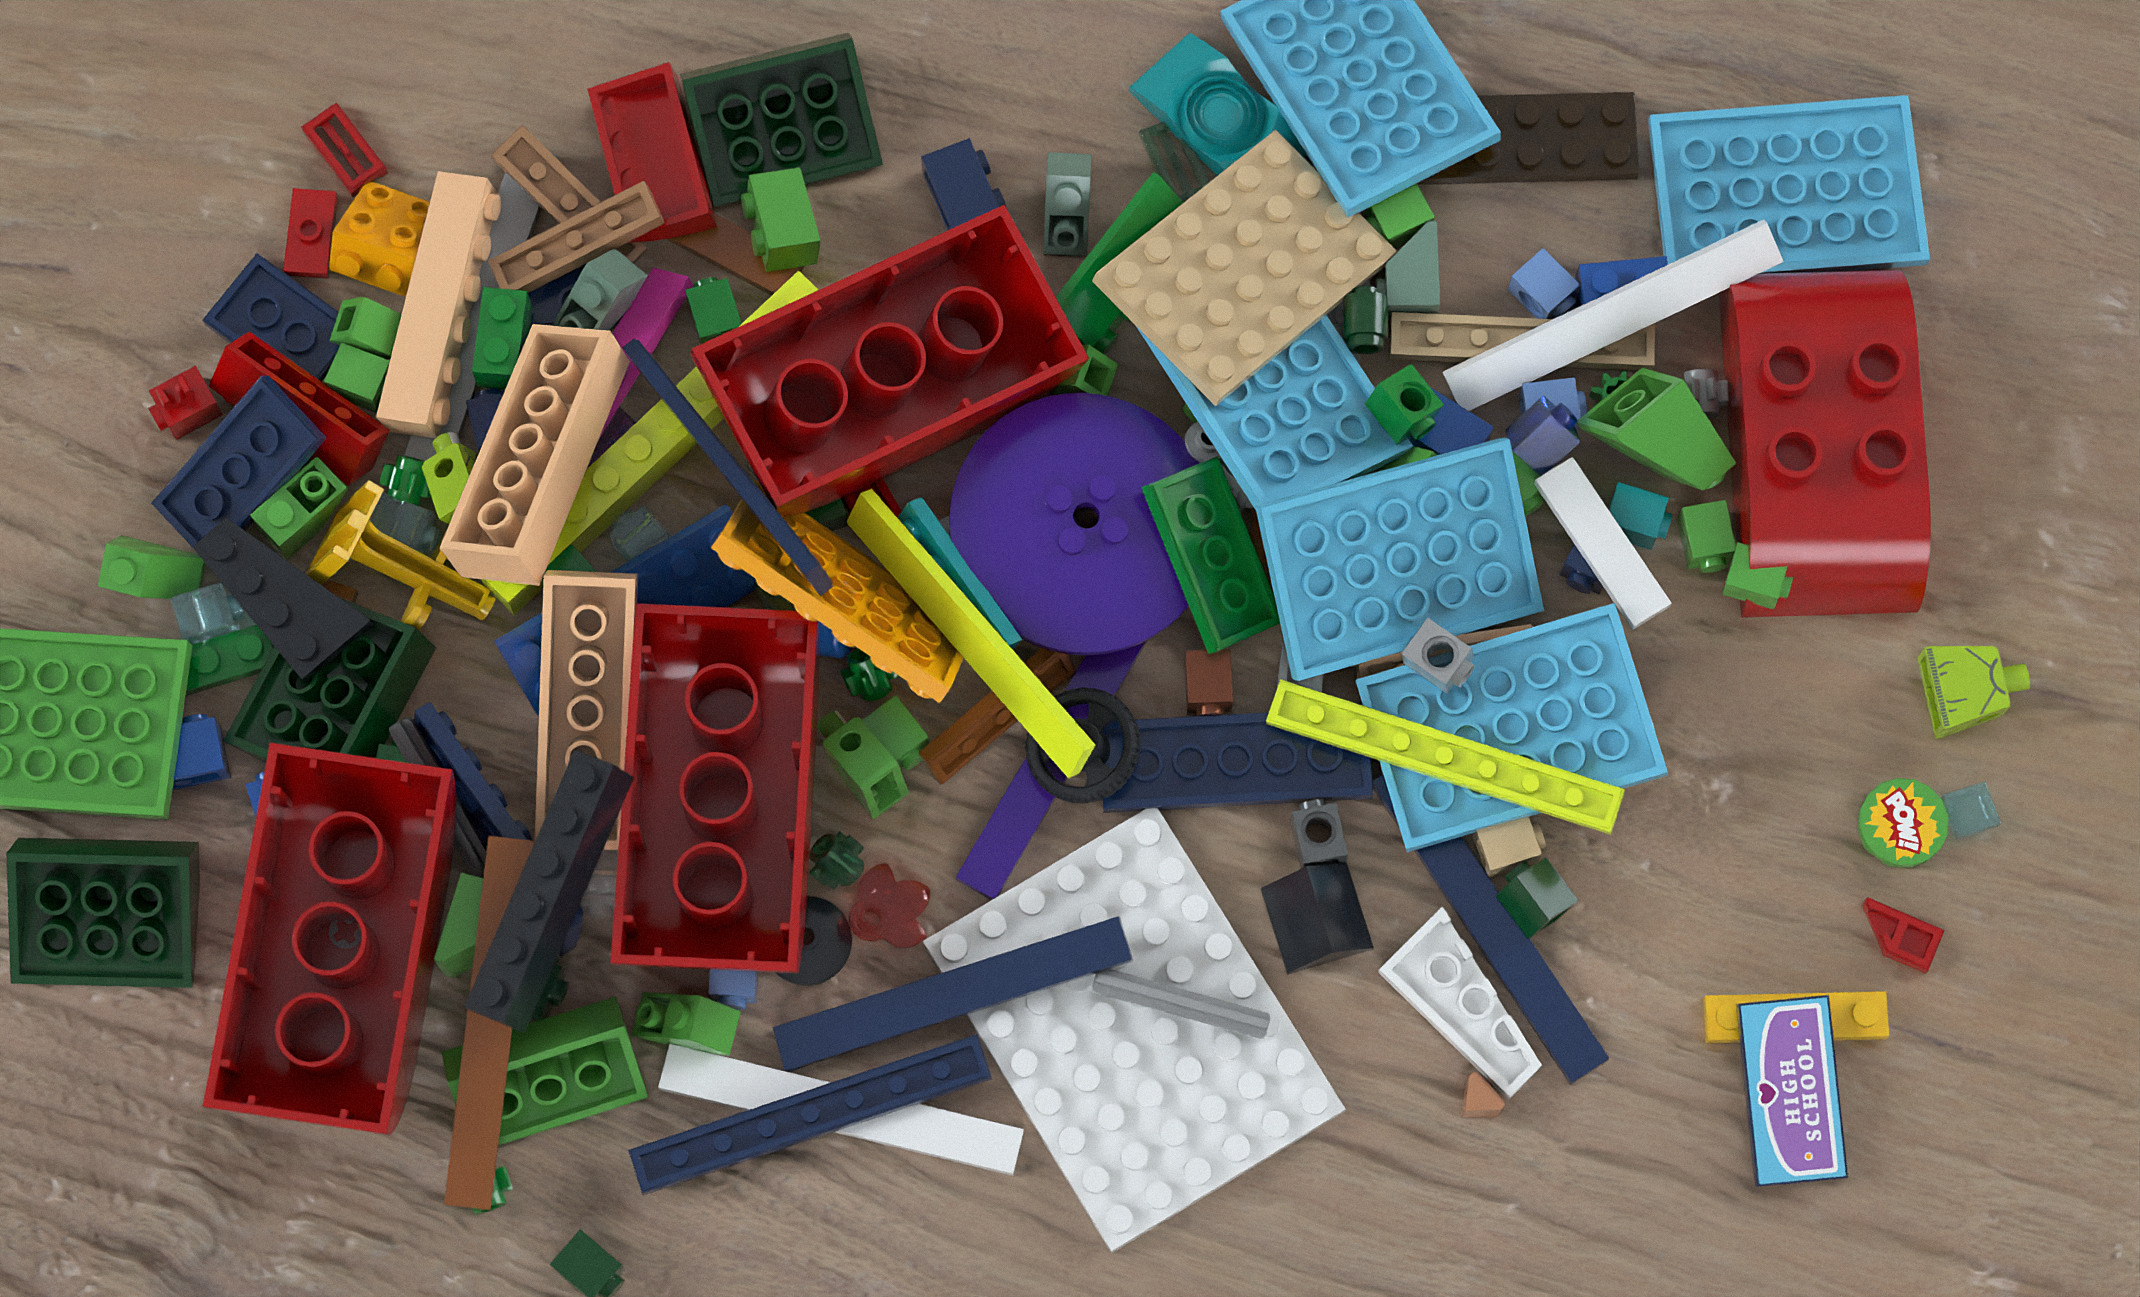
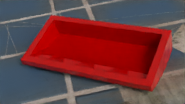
[587,62,718,243]

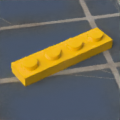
[1703,991,1889,1043]

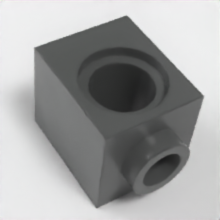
[1290,799,1348,869]

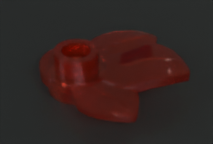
[849,863,931,948]

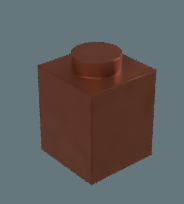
[1184,649,1233,716]

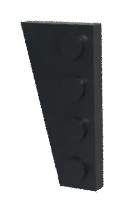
[193,518,375,682]

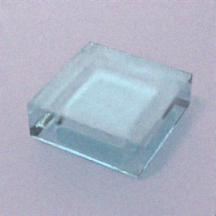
[1941,782,2001,840]

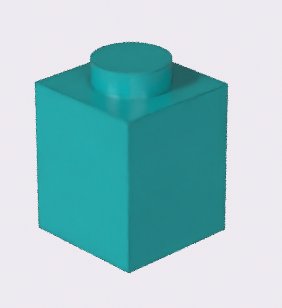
[1608,482,1673,550]

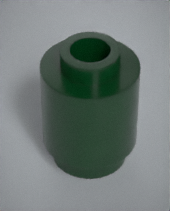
[1343,286,1388,354]

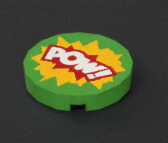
[1857,778,1949,869]

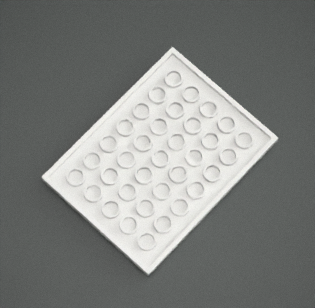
[923,808,1346,1253]

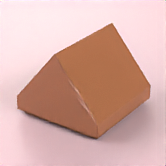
[1461,1072,1506,1118]

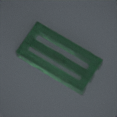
[1139,122,1209,203]

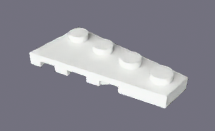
[1378,906,1542,1100]

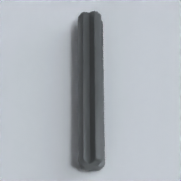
[389,717,487,878]

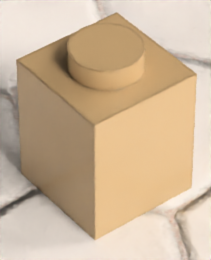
[1472,816,1546,879]

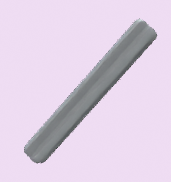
[1092,969,1270,1039]

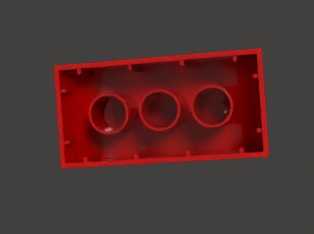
[690,205,1089,516]
[1719,270,1931,618]
[610,603,820,973]
[202,743,456,1135]

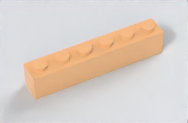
[376,171,501,439]

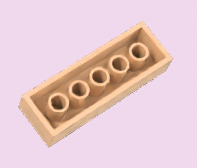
[440,324,630,586]
[535,570,638,850]

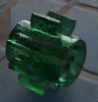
[809,831,864,889]

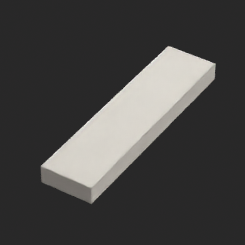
[1534,457,1672,630]

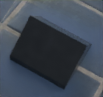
[1261,863,1374,975]

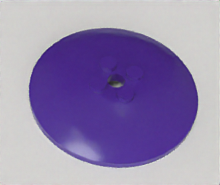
[949,393,1199,655]

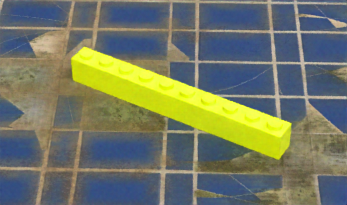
[481,271,818,615]

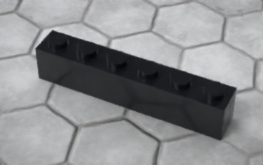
[464,750,634,1033]

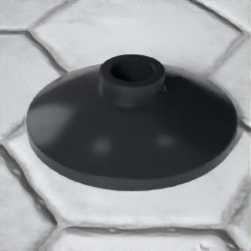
[774,896,852,986]

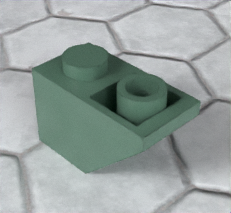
[1043,152,1092,256]
[552,248,648,331]

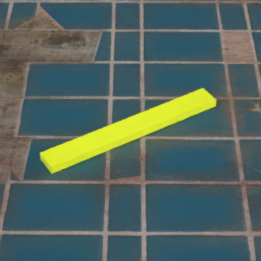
[846,489,1095,778]
[1266,679,1625,835]

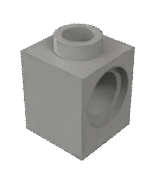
[1401,618,1475,694]

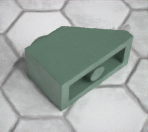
[1375,221,1440,319]

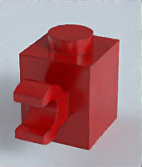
[148,365,223,440]

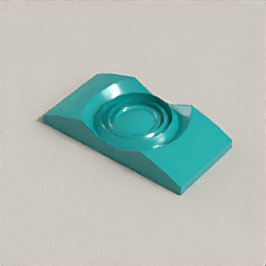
[1129,33,1308,176]

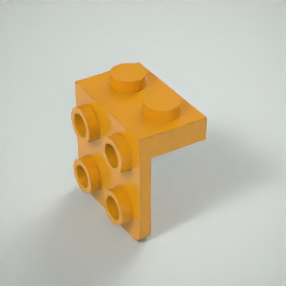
[329,182,430,297]

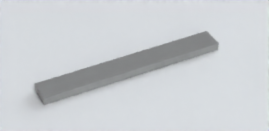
[404,154,558,461]

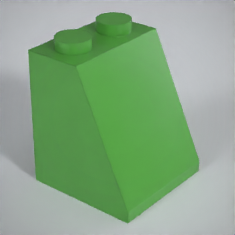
[1576,367,1736,491]

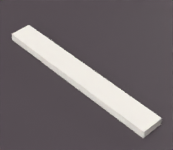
[1443,219,1784,411]
[658,1044,1024,1176]

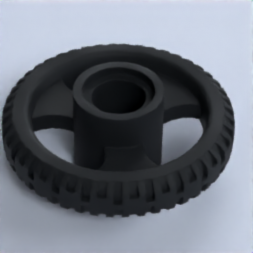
[1025,687,1141,804]

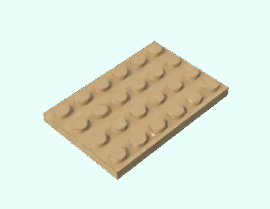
[1092,130,1397,406]

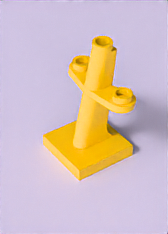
[305,480,496,630]

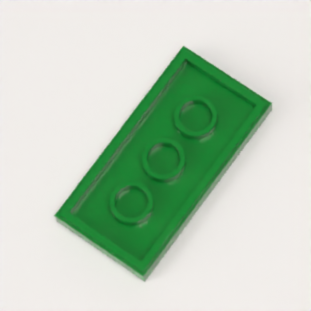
[1141,456,1280,654]

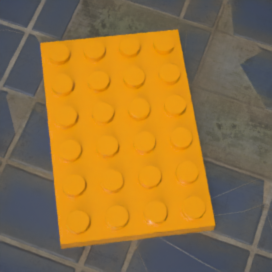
[711,479,963,703]

